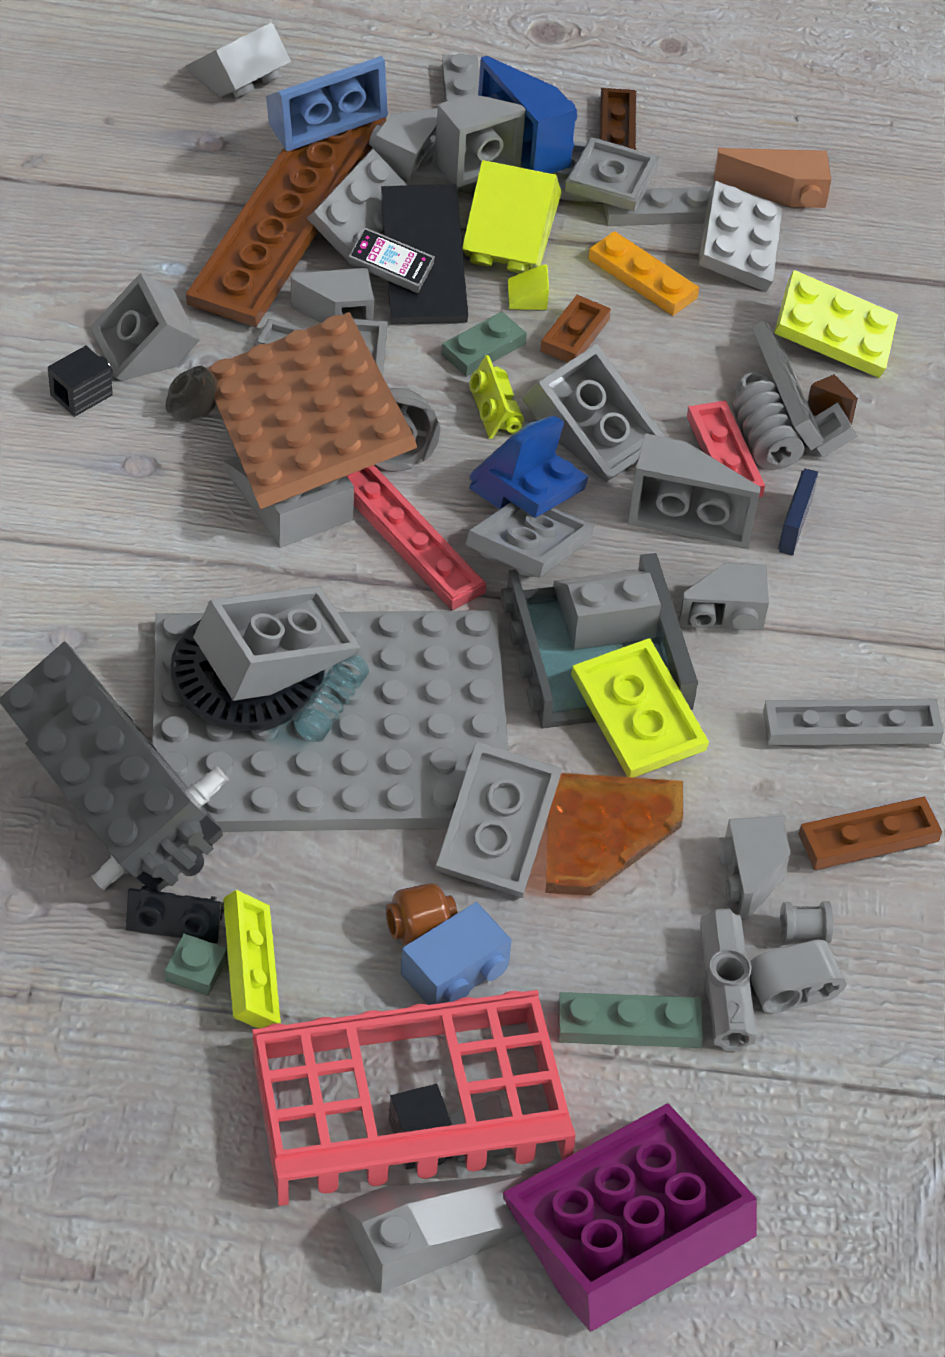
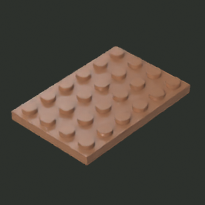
[202,312,417,509]

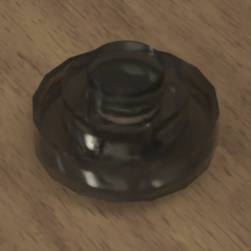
[165,366,218,423]

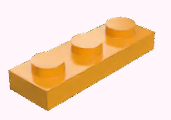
[588,231,699,316]

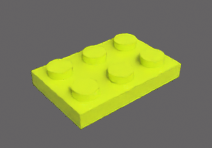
[774,270,898,378]
[571,638,709,779]

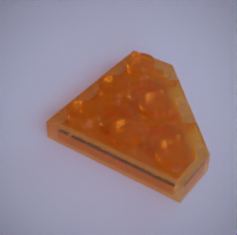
[545,773,683,896]

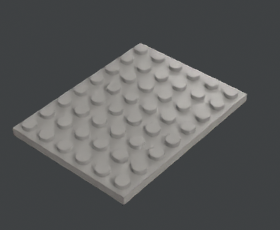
[153,610,509,832]

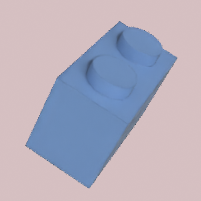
[401,902,512,1005]

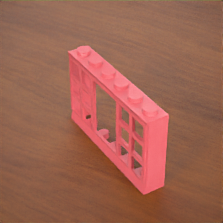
[252,990,576,1206]

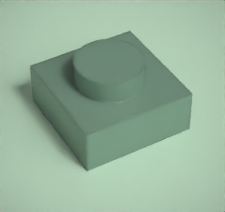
[165,934,227,996]

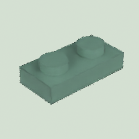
[442,311,527,377]

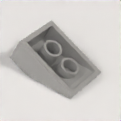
[522,344,665,482]
[628,433,761,549]
[224,456,354,548]
[193,586,361,701]

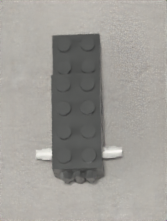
[0,641,229,891]

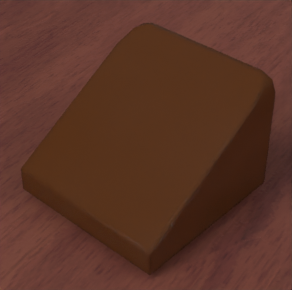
[807,374,858,425]

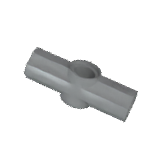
[700,909,757,1051]

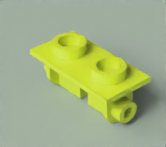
[469,355,524,439]

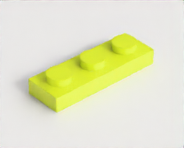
[223,890,281,1028]

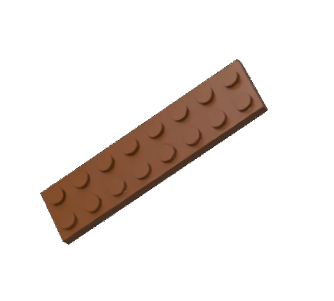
[186,117,386,327]

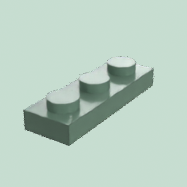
[558,992,703,1048]

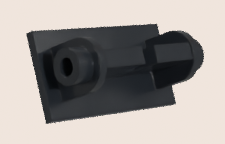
[126,886,224,944]

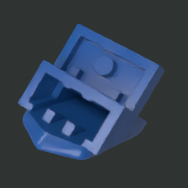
[469,416,589,518]

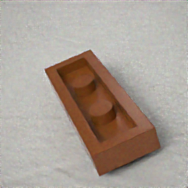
[798,796,942,870]

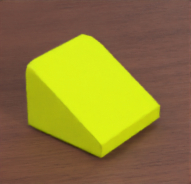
[507,264,549,310]

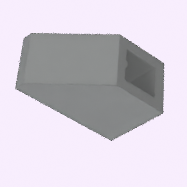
[291,268,374,323]
[679,563,769,630]
[718,816,791,920]

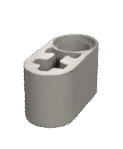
[750,940,846,1014]

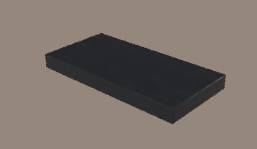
[381,184,468,324]

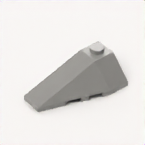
[339,1172,540,1293]

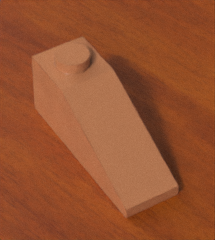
[713,148,832,208]

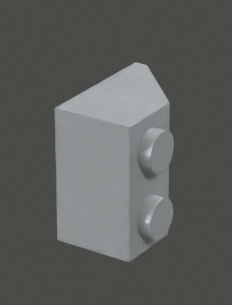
[186,22,292,98]
[435,94,525,189]
[91,273,200,381]
[553,569,661,650]

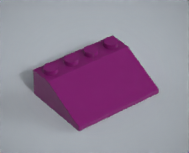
[503,1103,757,1332]

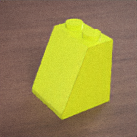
[462,160,561,274]

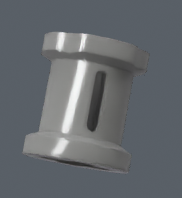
[780,901,833,944]

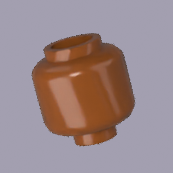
[386,883,458,946]

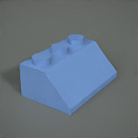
[266,56,388,152]

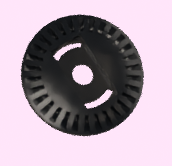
[171,620,325,731]

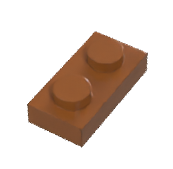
[540,295,611,363]

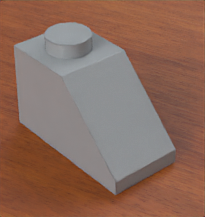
[369,108,438,181]

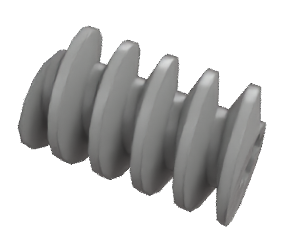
[732,380,804,470]

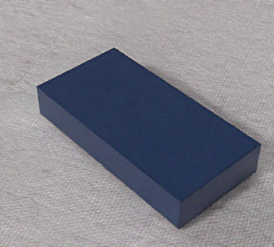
[778,468,818,556]

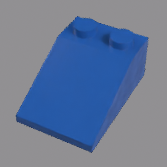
[478,56,577,174]

